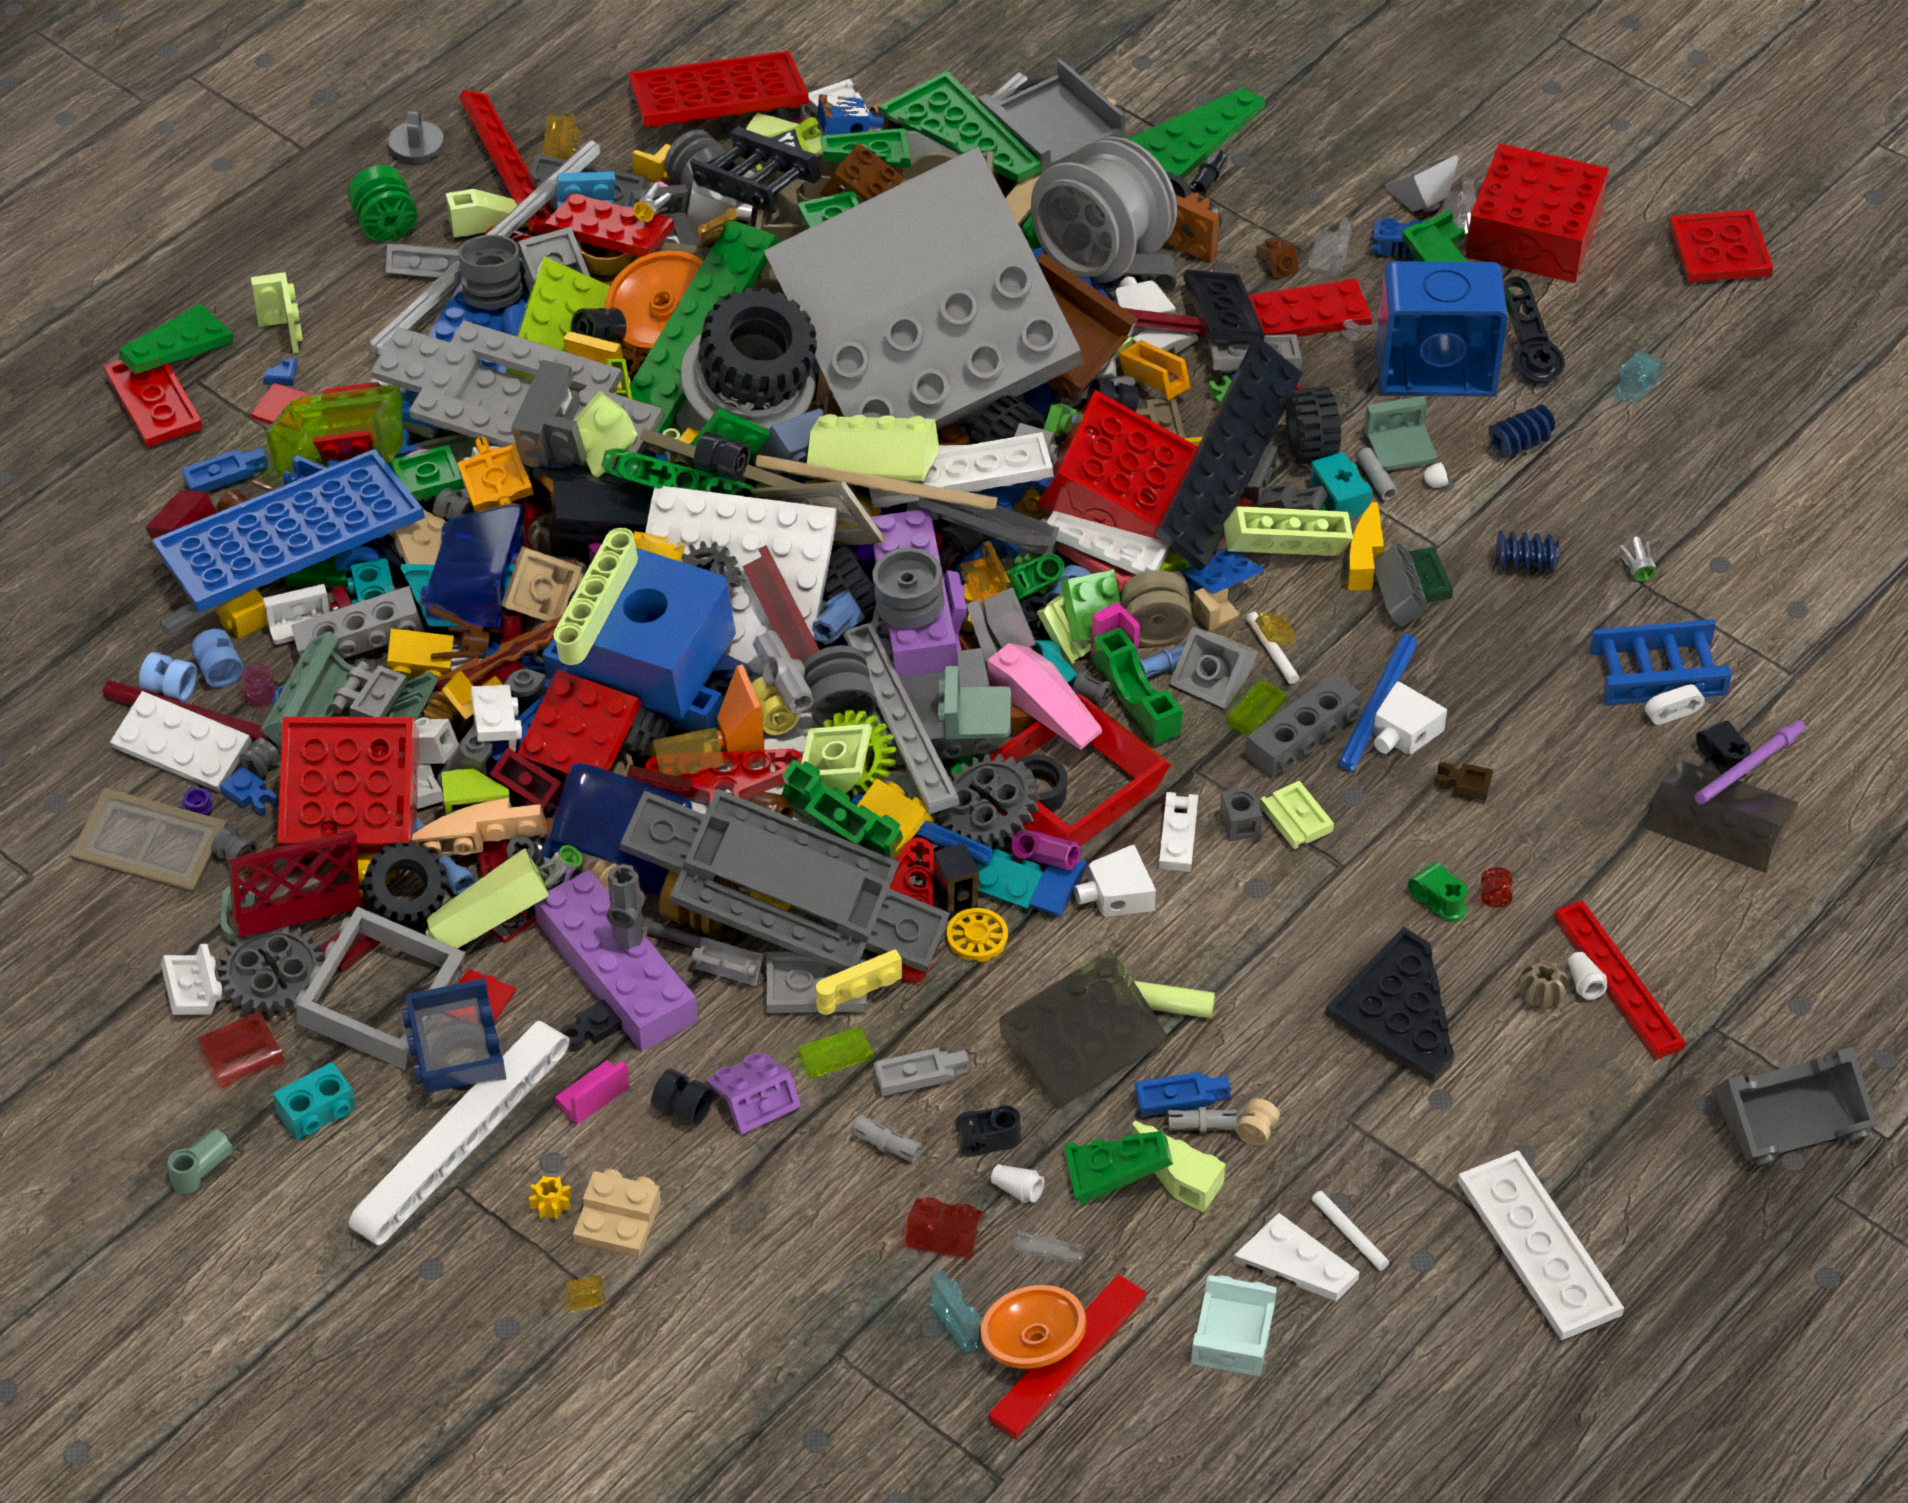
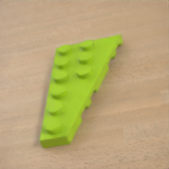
[505,257,610,381]

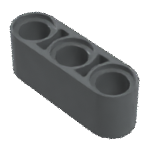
[1096,253,1177,292]
[1373,543,1428,627]

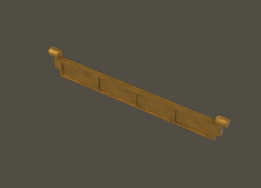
[698,208,737,247]

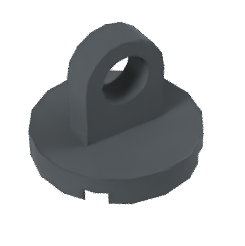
[388,110,445,165]

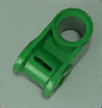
[1002,554,1064,601]
[1407,861,1468,922]

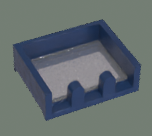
[401,978,506,1096]

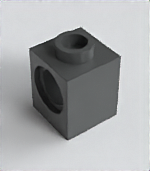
[1220,787,1263,841]

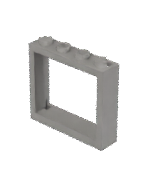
[294,907,465,1070]

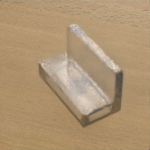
[1438,174,1476,233]
[1307,217,1353,277]

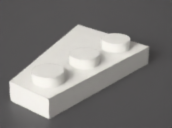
[1233,1213,1359,1301]

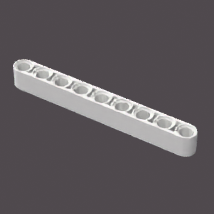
[349,1021,569,1245]

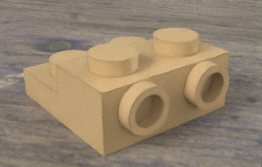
[501,546,582,621]
[573,1169,661,1257]

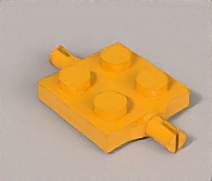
[457,436,534,519]

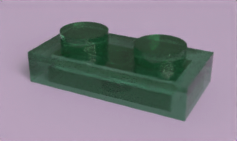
[1408,547,1453,603]

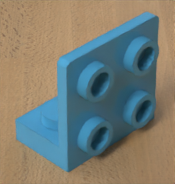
[555,172,615,209]

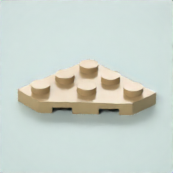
[393,510,482,564]

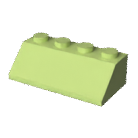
[806,414,940,481]

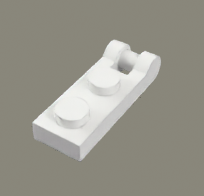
[1159,792,1199,872]

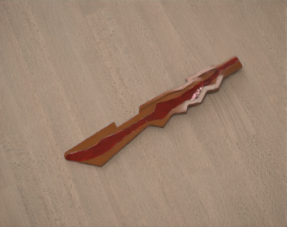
[435,615,563,689]

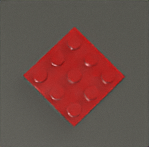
[1669,210,1774,282]
[517,669,642,788]

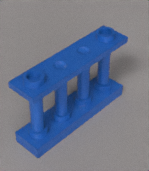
[1589,619,1732,706]

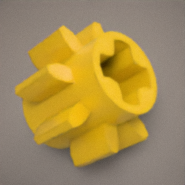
[529,1176,571,1219]

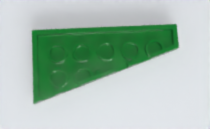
[878,71,1042,183]
[1128,88,1265,179]

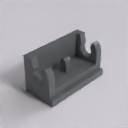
[1238,446,1278,507]

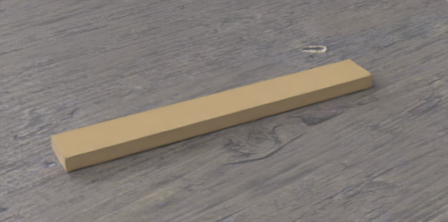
[755,455,997,509]

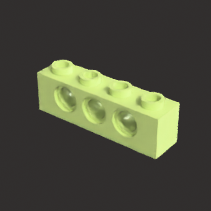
[1224,506,1353,556]

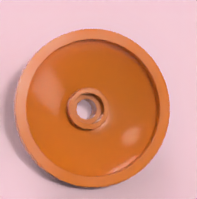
[981,1285,1086,1369]

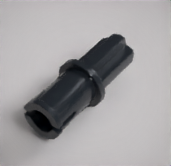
[1190,149,1228,195]

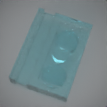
[930,1270,981,1356]

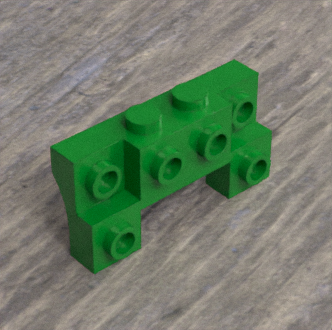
[1402,209,1514,294]
[781,759,903,860]

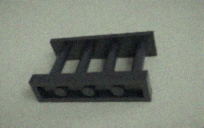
[690,126,822,214]

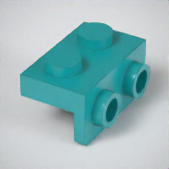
[977,849,1044,910]

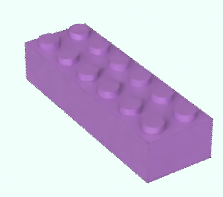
[870,509,958,677]
[534,869,698,1052]

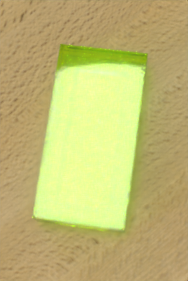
[1226,679,1287,735]
[798,1026,873,1079]

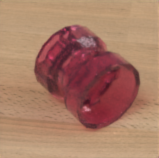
[241,664,276,708]

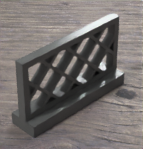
[917,497,1059,555]

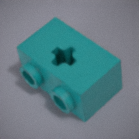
[1310,452,1372,518]

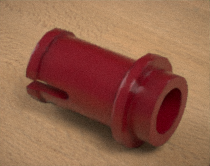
[500,610,524,652]

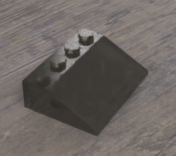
[1645,759,1799,873]
[999,949,1168,1109]

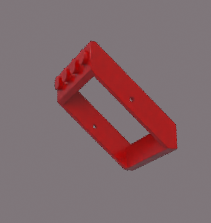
[970,694,1171,865]

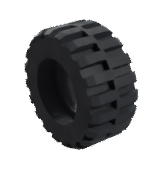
[698,288,817,407]

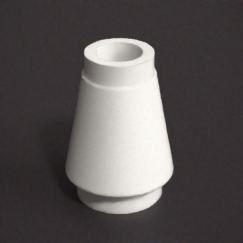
[1568,952,1607,1000]
[991,1164,1044,1203]

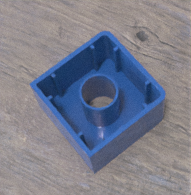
[1375,261,1507,397]
[566,548,736,719]

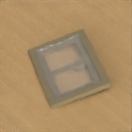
[752,481,885,547]
[70,787,228,892]

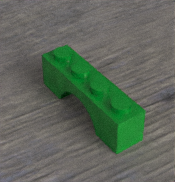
[1092,627,1183,745]

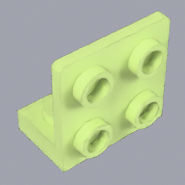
[251,272,303,353]
[574,390,637,478]

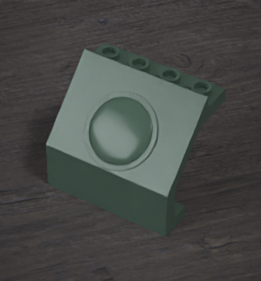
[260,631,439,748]

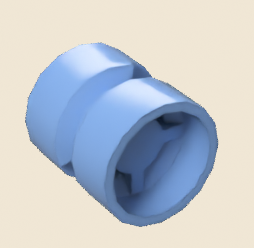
[139,652,197,702]

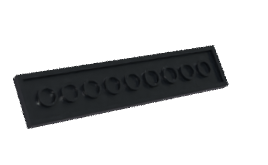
[1153,336,1303,571]

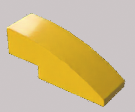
[1347,502,1384,590]

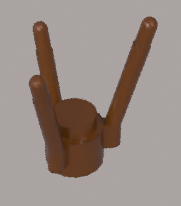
[430,607,489,659]

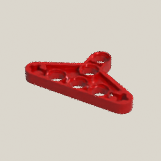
[645,749,803,803]
[889,838,934,983]

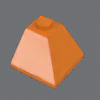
[714,664,765,752]

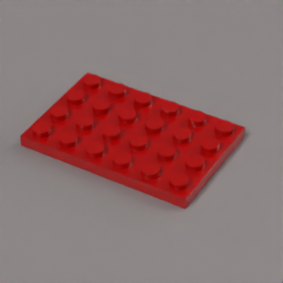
[628,50,809,127]

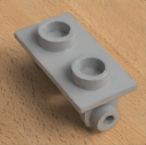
[692,937,764,986]

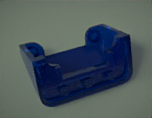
[420,503,525,628]
[540,763,693,895]

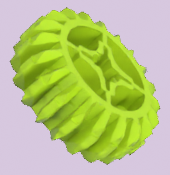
[823,710,897,796]

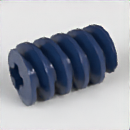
[1488,404,1555,458]
[1495,530,1559,573]

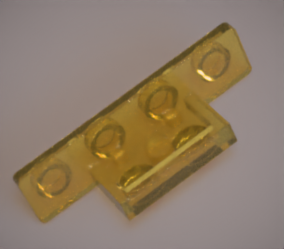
[542,113,579,160]

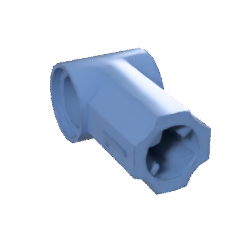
[812,590,865,645]

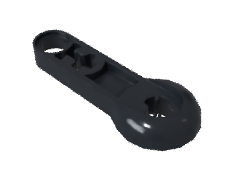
[1504,276,1565,383]

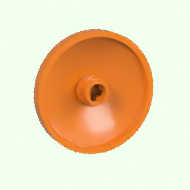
[605,250,704,354]

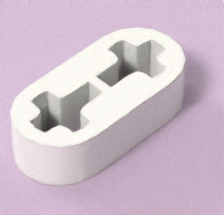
[1645,685,1704,725]

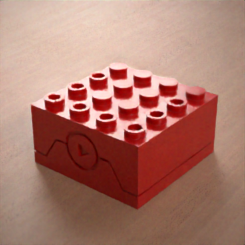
[1465,143,1609,283]
[1036,390,1198,540]
[278,717,419,858]

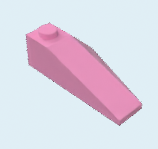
[987,643,1102,750]

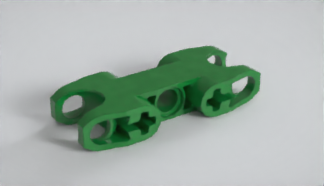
[601,448,755,498]

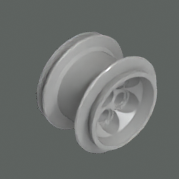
[1031,137,1177,283]
[675,334,815,469]

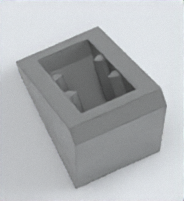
[984,588,1036,648]

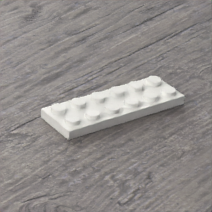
[868,432,1054,509]
[1458,1150,1624,1341]

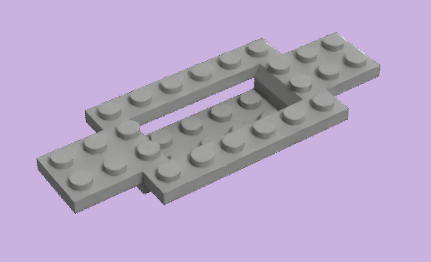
[370,320,664,468]

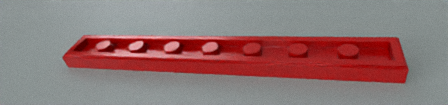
[459,90,552,234]

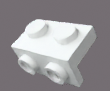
[263,584,330,644]
[471,685,522,752]
[161,944,222,1015]

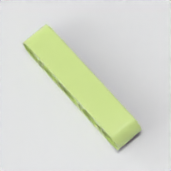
[553,528,638,665]

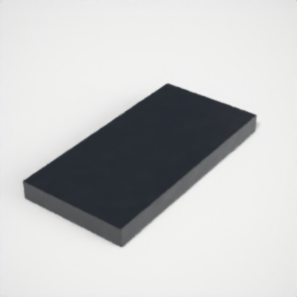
[1183,269,1265,343]

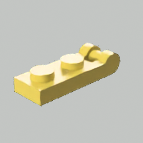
[816,949,902,1015]

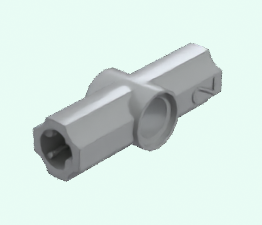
[752,631,815,714]

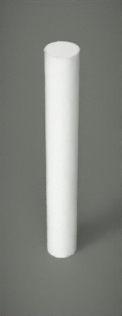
[1246,612,1299,684]
[1312,1191,1389,1271]

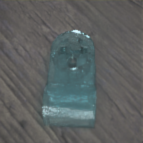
[1616,350,1666,402]

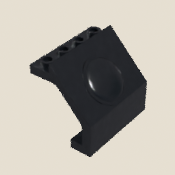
[527,466,654,540]

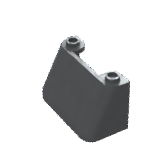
[438,669,546,793]
[1712,1047,1878,1166]

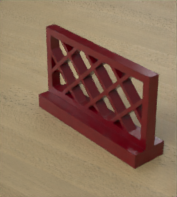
[228,830,364,938]

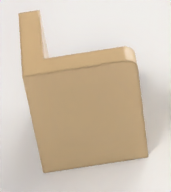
[1193,588,1239,632]

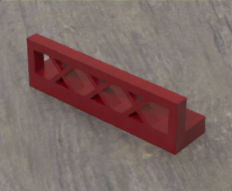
[742,545,820,663]

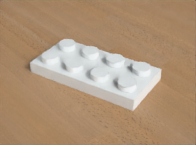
[110,691,252,792]

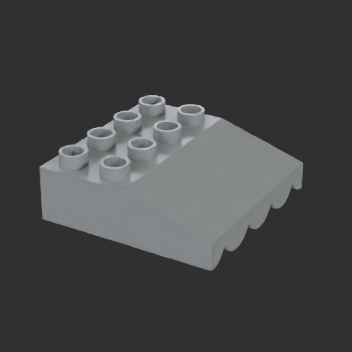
[764,147,1083,431]

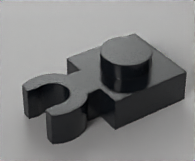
[560,999,622,1052]

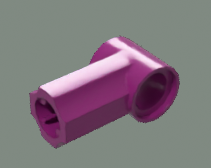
[1012,830,1081,870]

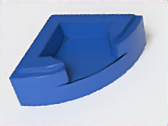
[263,358,298,386]

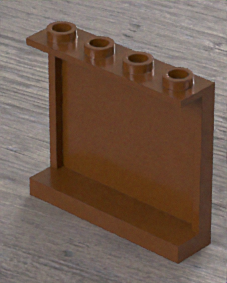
[1036,252,1138,403]

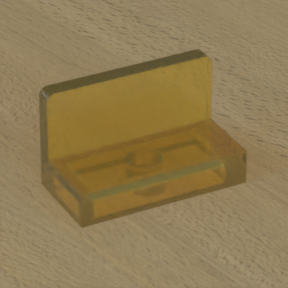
[960,541,1011,604]
[651,727,724,778]

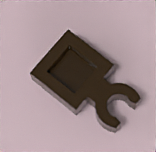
[1434,762,1493,801]

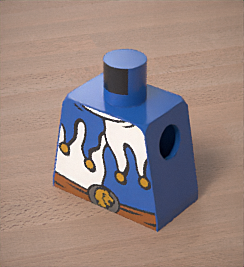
[816,94,883,136]

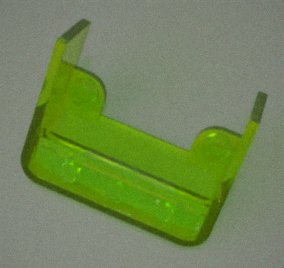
[265,385,403,477]

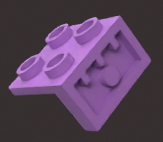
[706,1053,801,1134]

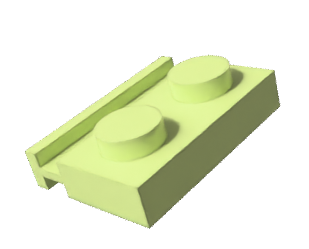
[1037,593,1091,665]
[1260,781,1334,849]

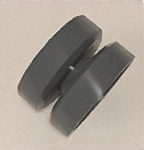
[872,547,945,629]

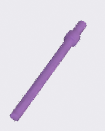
[1695,720,1805,805]

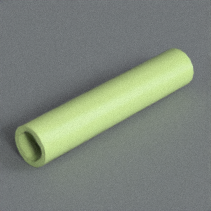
[1080,974,1215,1019]

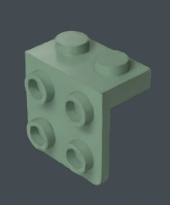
[1364,396,1437,471]
[938,666,1011,739]

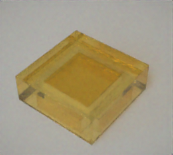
[1255,613,1297,645]
[566,1275,605,1311]

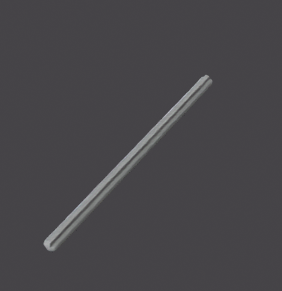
[368,140,600,355]

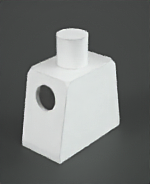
[687,179,752,233]
[1114,277,1175,338]
[1373,681,1447,754]
[1074,845,1156,917]

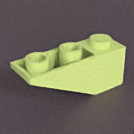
[446,189,528,237]
[1132,1121,1225,1213]

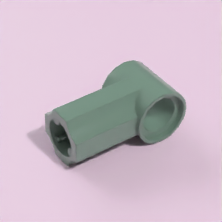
[167,1129,233,1194]

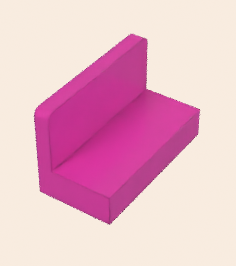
[1090,602,1140,659]
[555,1060,630,1125]

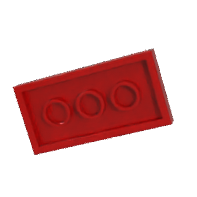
[545,193,674,257]
[1248,279,1372,337]
[103,360,203,448]

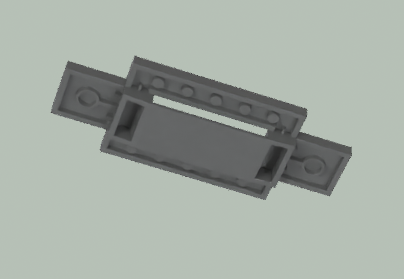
[619,789,950,973]

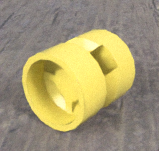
[751,677,800,735]

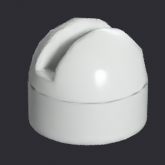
[1424,462,1448,488]

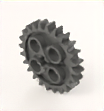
[937,754,1041,848]
[217,926,325,1018]

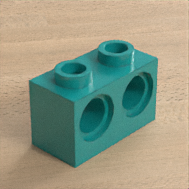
[347,558,394,605]
[273,1062,356,1140]

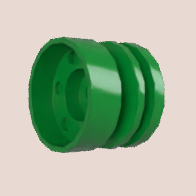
[347,165,418,242]

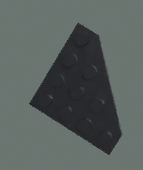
[1325,926,1454,1084]

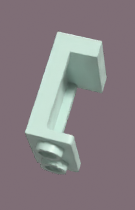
[1191,1275,1277,1377]

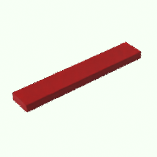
[1553,900,1686,1060]
[988,1274,1146,1440]

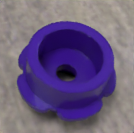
[181,788,213,815]

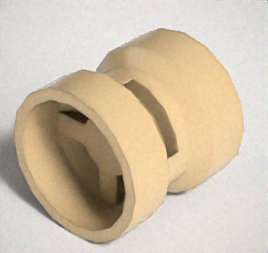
[1236,1098,1280,1146]

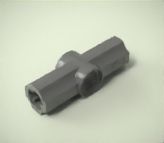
[606,864,645,950]

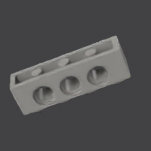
[291,586,425,659]

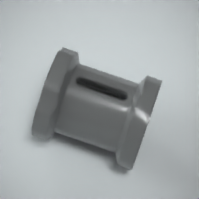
[1072,671,1112,708]
[507,836,545,866]

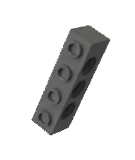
[1245,672,1362,778]

